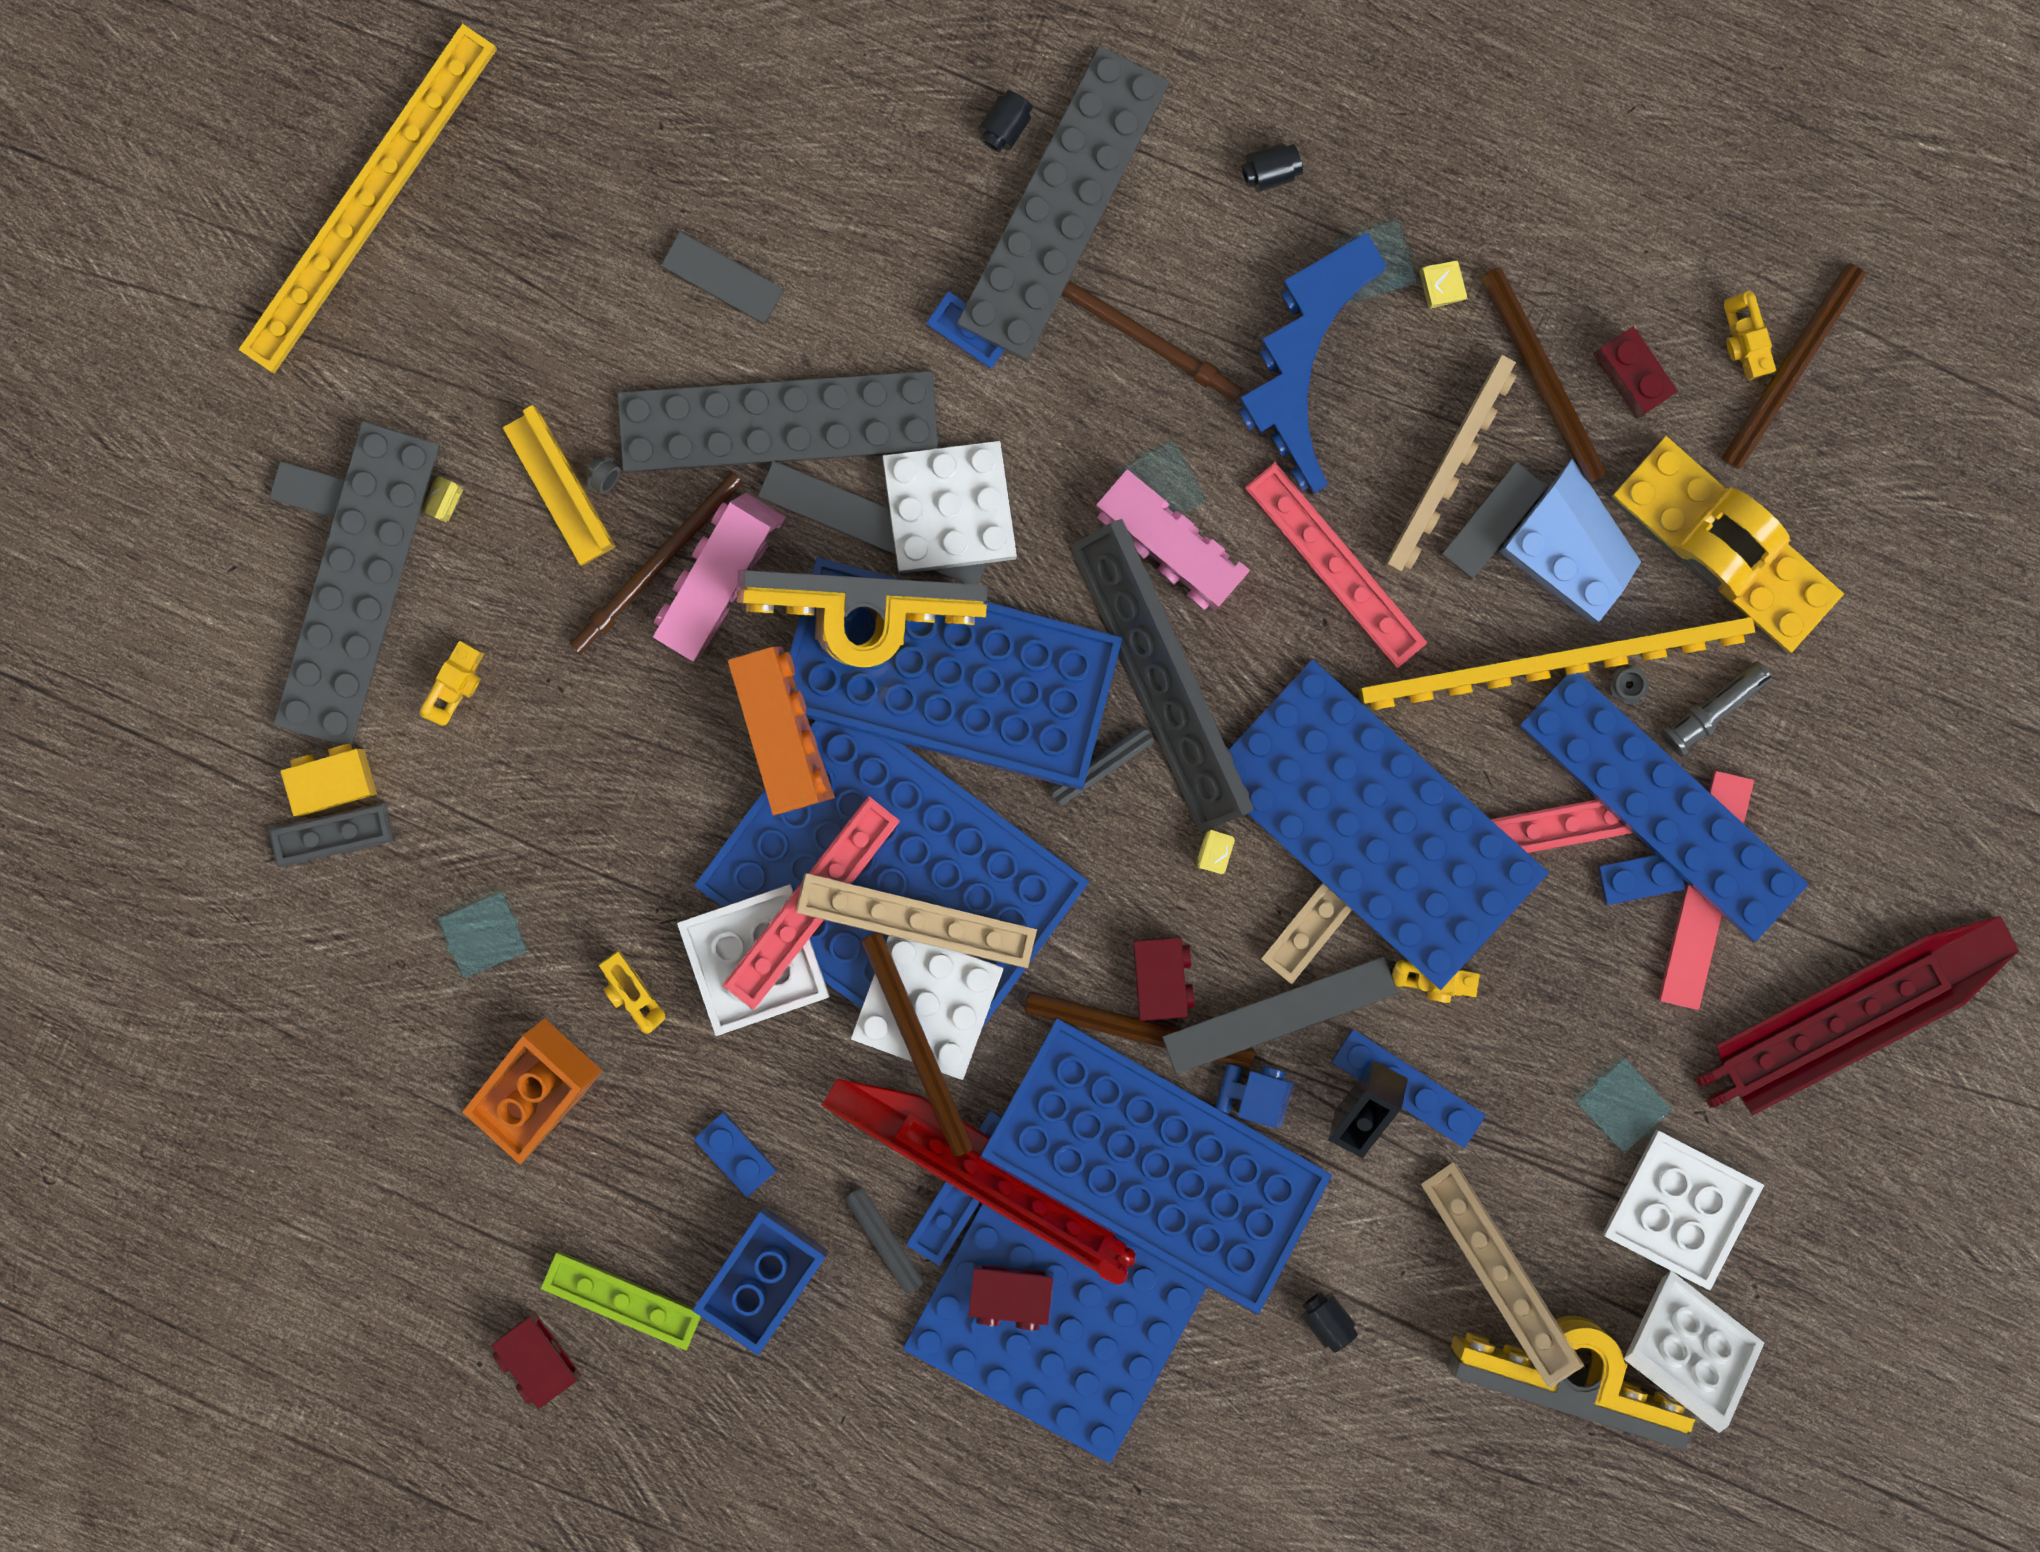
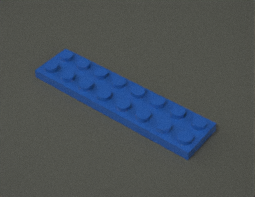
[1518,673,1809,943]

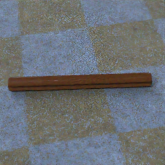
[1722,263,1865,469]
[1482,267,1606,483]
[862,932,972,1157]
[1024,992,1255,1069]

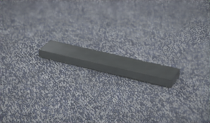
[758,461,987,585]
[1162,957,1398,1075]

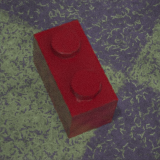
[1593,326,1678,419]
[1133,936,1194,1021]
[968,1263,1053,1330]
[491,1311,582,1410]

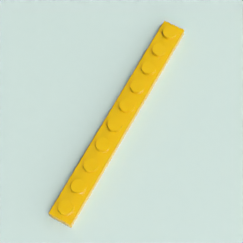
[239,23,497,374]
[1358,617,1755,710]

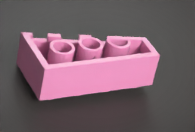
[1095,469,1250,611]
[653,492,786,662]

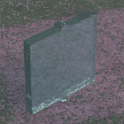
[1332,221,1417,304]
[1117,440,1207,514]
[438,892,528,979]
[1576,1058,1672,1154]

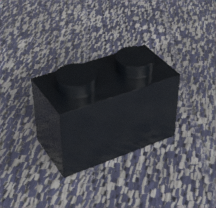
[1328,1060,1408,1159]

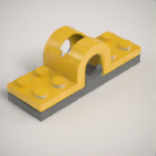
[1608,436,1844,654]
[737,570,988,667]
[1445,1316,1695,1450]

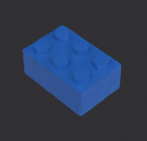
[692,1206,828,1355]

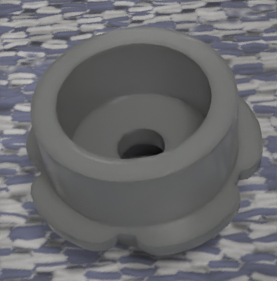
[584,456,620,494]
[1610,665,1649,704]

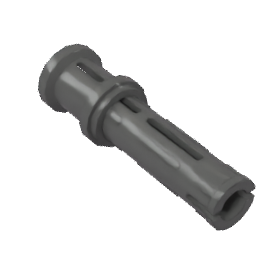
[1661,661,1773,757]

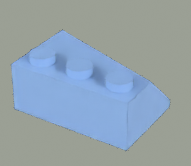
[1499,458,1641,624]

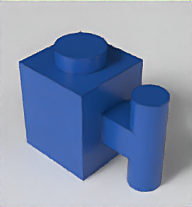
[1215,1064,1294,1128]

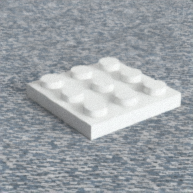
[882,441,1017,574]
[677,884,830,1036]
[851,936,1004,1080]
[1602,1129,1764,1290]
[1624,1271,1764,1433]

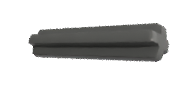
[1050,726,1154,805]
[845,1187,923,1294]

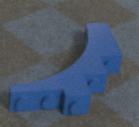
[1238,233,1387,495]

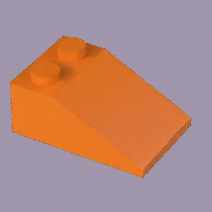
[462,1018,603,1165]

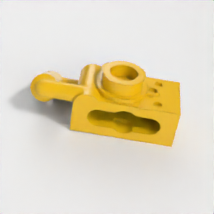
[1724,291,1776,381]
[419,641,485,726]
[599,950,665,1034]
[1391,959,1480,1003]

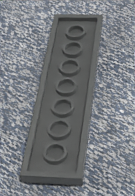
[957,46,1170,362]
[618,371,938,473]
[274,421,441,746]
[1070,519,1254,833]

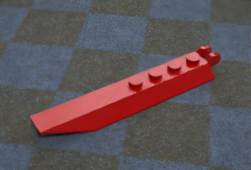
[821,1078,1136,1285]

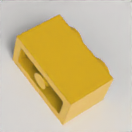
[280,743,377,816]

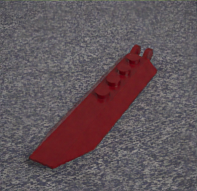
[1694,916,2019,1116]

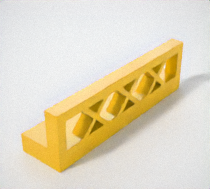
[503,405,616,566]

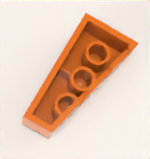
[728,646,835,816]

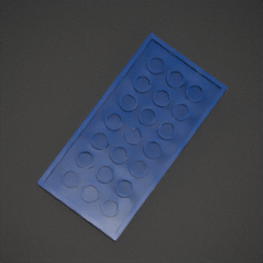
[790,557,1123,791]
[1229,659,1549,991]
[979,1018,1332,1315]

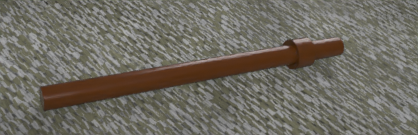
[1062,281,1243,401]
[570,472,743,654]

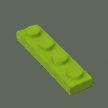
[541,1251,701,1351]

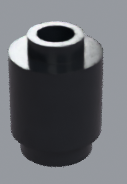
[978,90,1033,152]
[1241,143,1303,192]
[1301,1292,1358,1353]

